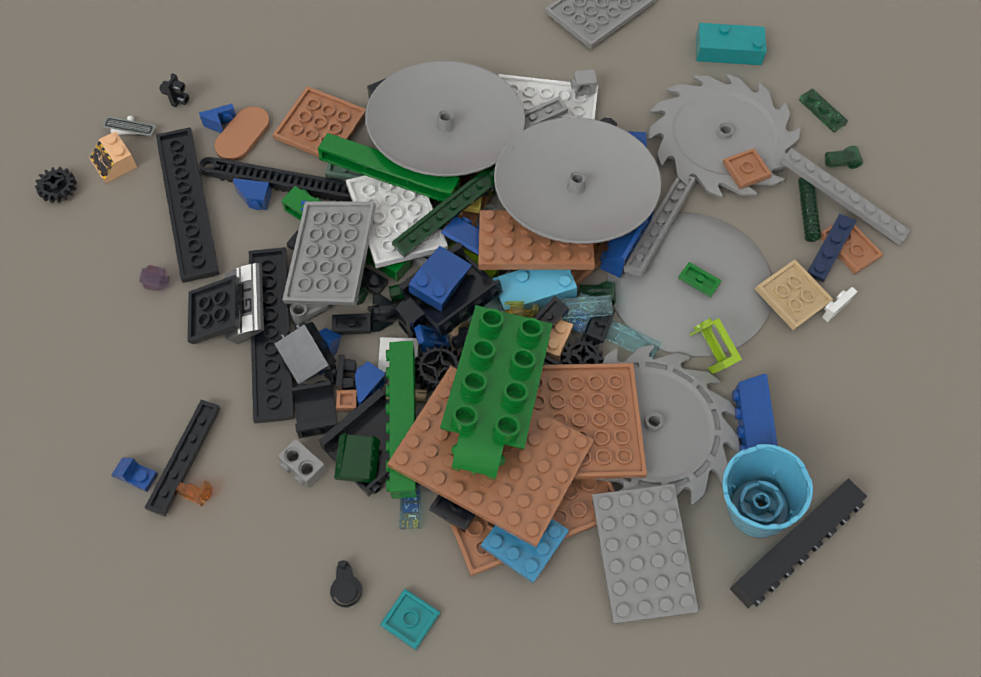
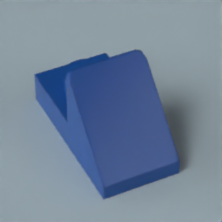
[199,104,236,133]
[414,324,451,353]
[111,458,158,492]

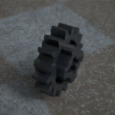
[35,167,77,203]
[561,337,604,365]

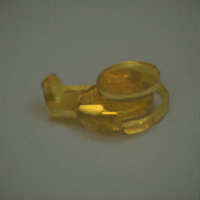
[502,301,539,318]

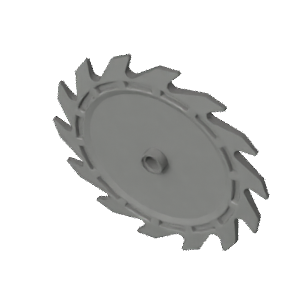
[648,74,800,198]
[594,345,740,505]

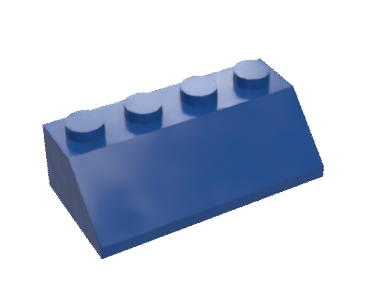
[599,209,655,278]
[441,216,513,271]
[732,374,778,451]

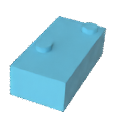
[492,270,577,316]

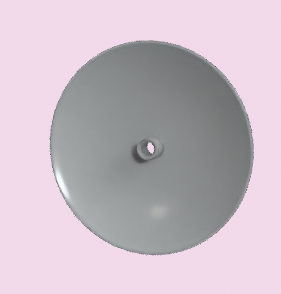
[365,61,525,176]
[494,117,661,244]
[607,213,771,357]

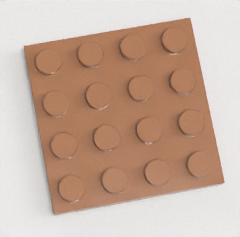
[273,86,366,157]

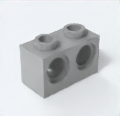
[278,439,327,488]

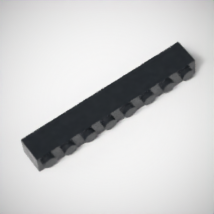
[730,478,867,608]

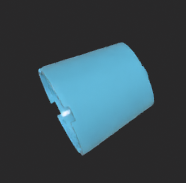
[722,444,813,538]

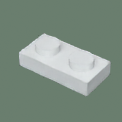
[822,287,858,322]

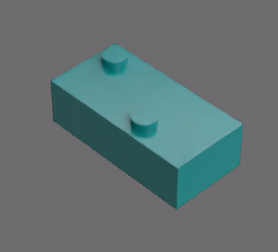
[696,23,767,65]

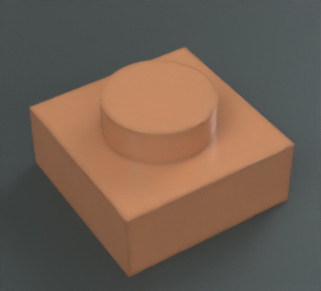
[336,390,357,411]

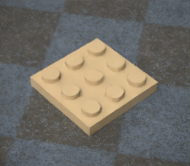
[755,259,834,331]

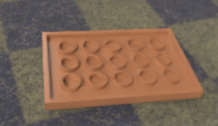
[478,210,595,270]

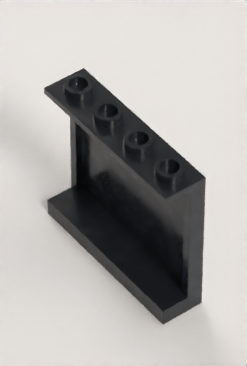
[398,242,503,337]
[319,388,390,497]

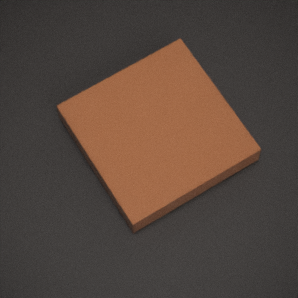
[722,148,772,189]

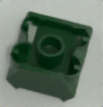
[334,433,380,483]

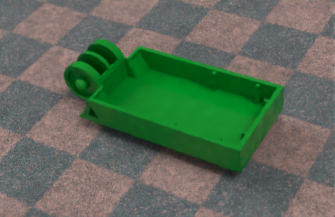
[440,305,552,480]

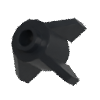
[367,294,397,332]

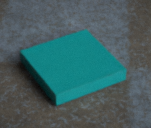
[380,589,441,650]

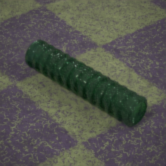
[798,177,821,242]

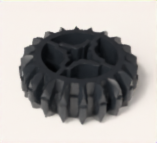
[415,344,461,394]

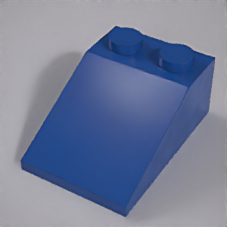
[409,246,472,312]

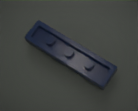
[807,214,856,282]

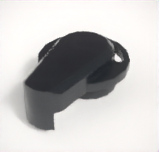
[330,560,363,608]

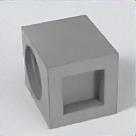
[571,69,597,96]

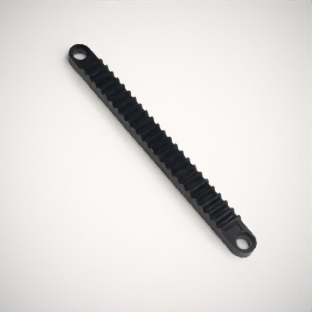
[199,157,352,202]

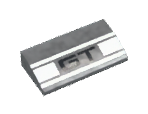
[225,263,264,344]

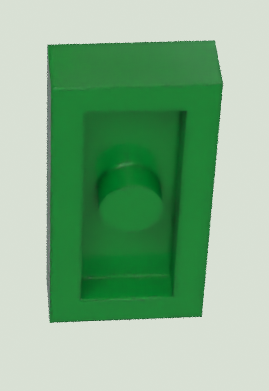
[678,262,722,298]

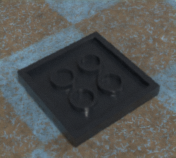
[188,275,240,344]

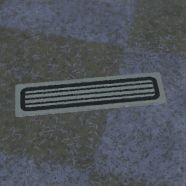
[102,116,156,136]

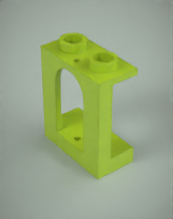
[689,318,742,374]

